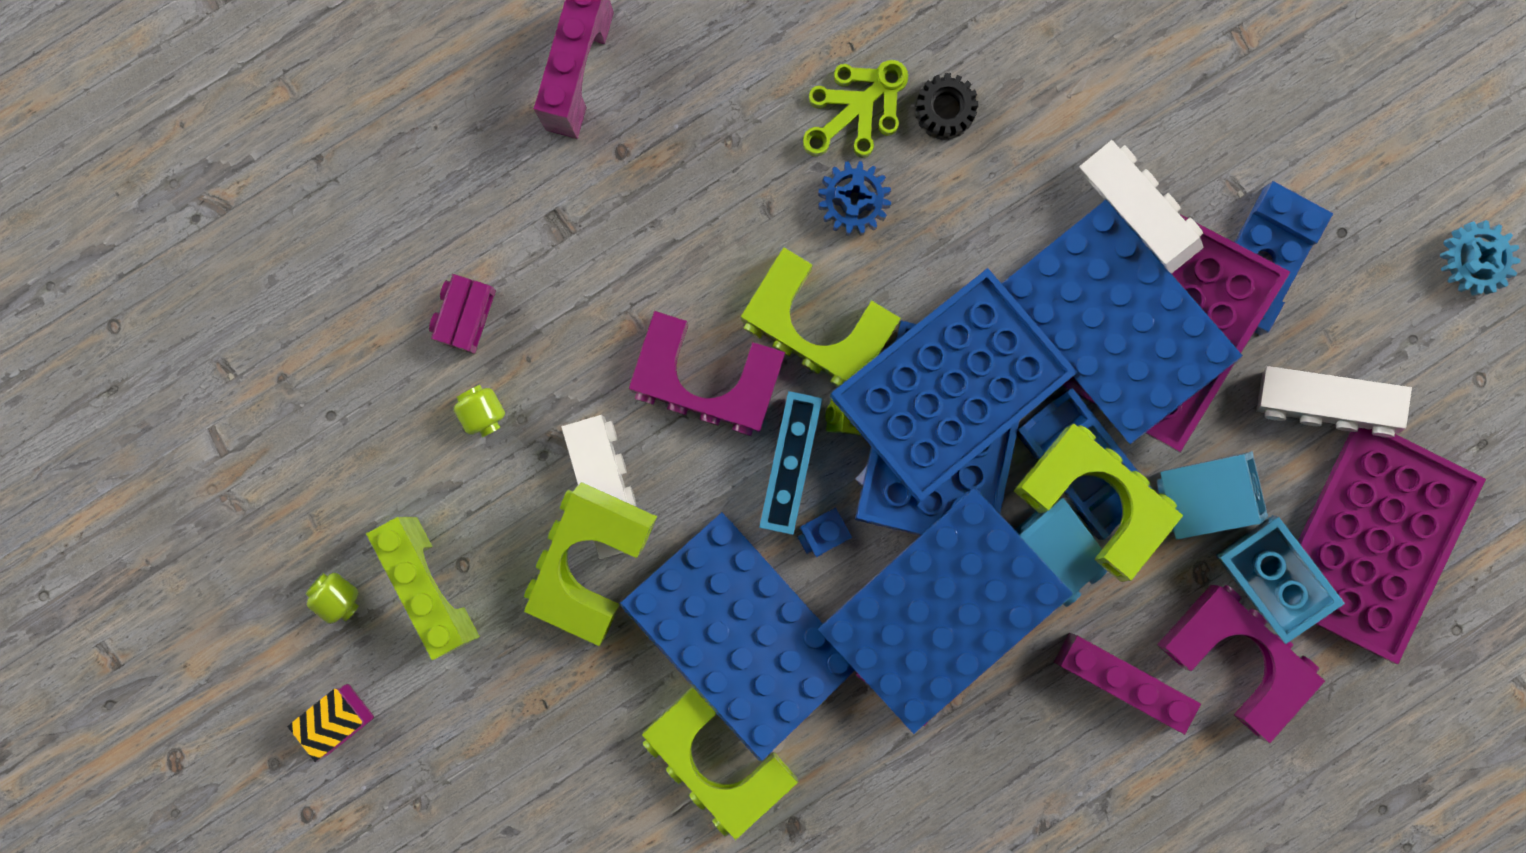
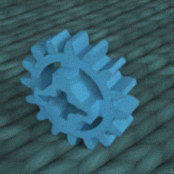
[1440,220,1521,296]

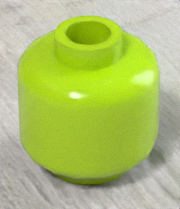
[454,385,505,438]
[305,573,359,624]

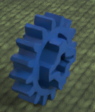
[818,161,891,236]

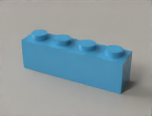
[759,391,822,535]

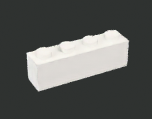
[1079,140,1204,273]
[1256,366,1412,437]
[561,415,636,559]

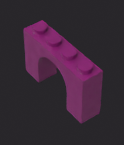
[533,0,614,139]
[629,311,785,436]
[1157,585,1325,743]

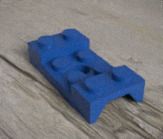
[1234,181,1333,335]
[1017,388,1152,540]

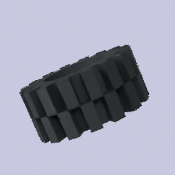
[915,73,978,140]

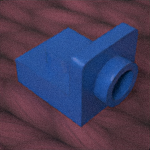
[797,507,852,557]

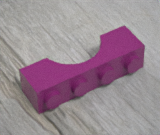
[1053,632,1201,735]

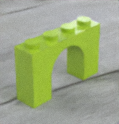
[741,247,901,387]
[1014,424,1183,582]
[524,482,657,646]
[366,517,480,661]
[642,687,798,840]

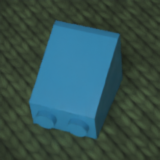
[1157,451,1268,540]
[1015,498,1107,607]

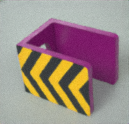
[287,684,374,762]

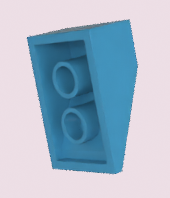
[1216,515,1345,644]

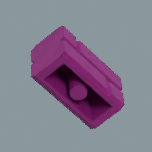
[429,274,496,354]

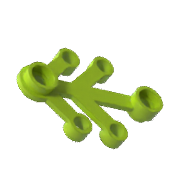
[803,60,908,158]

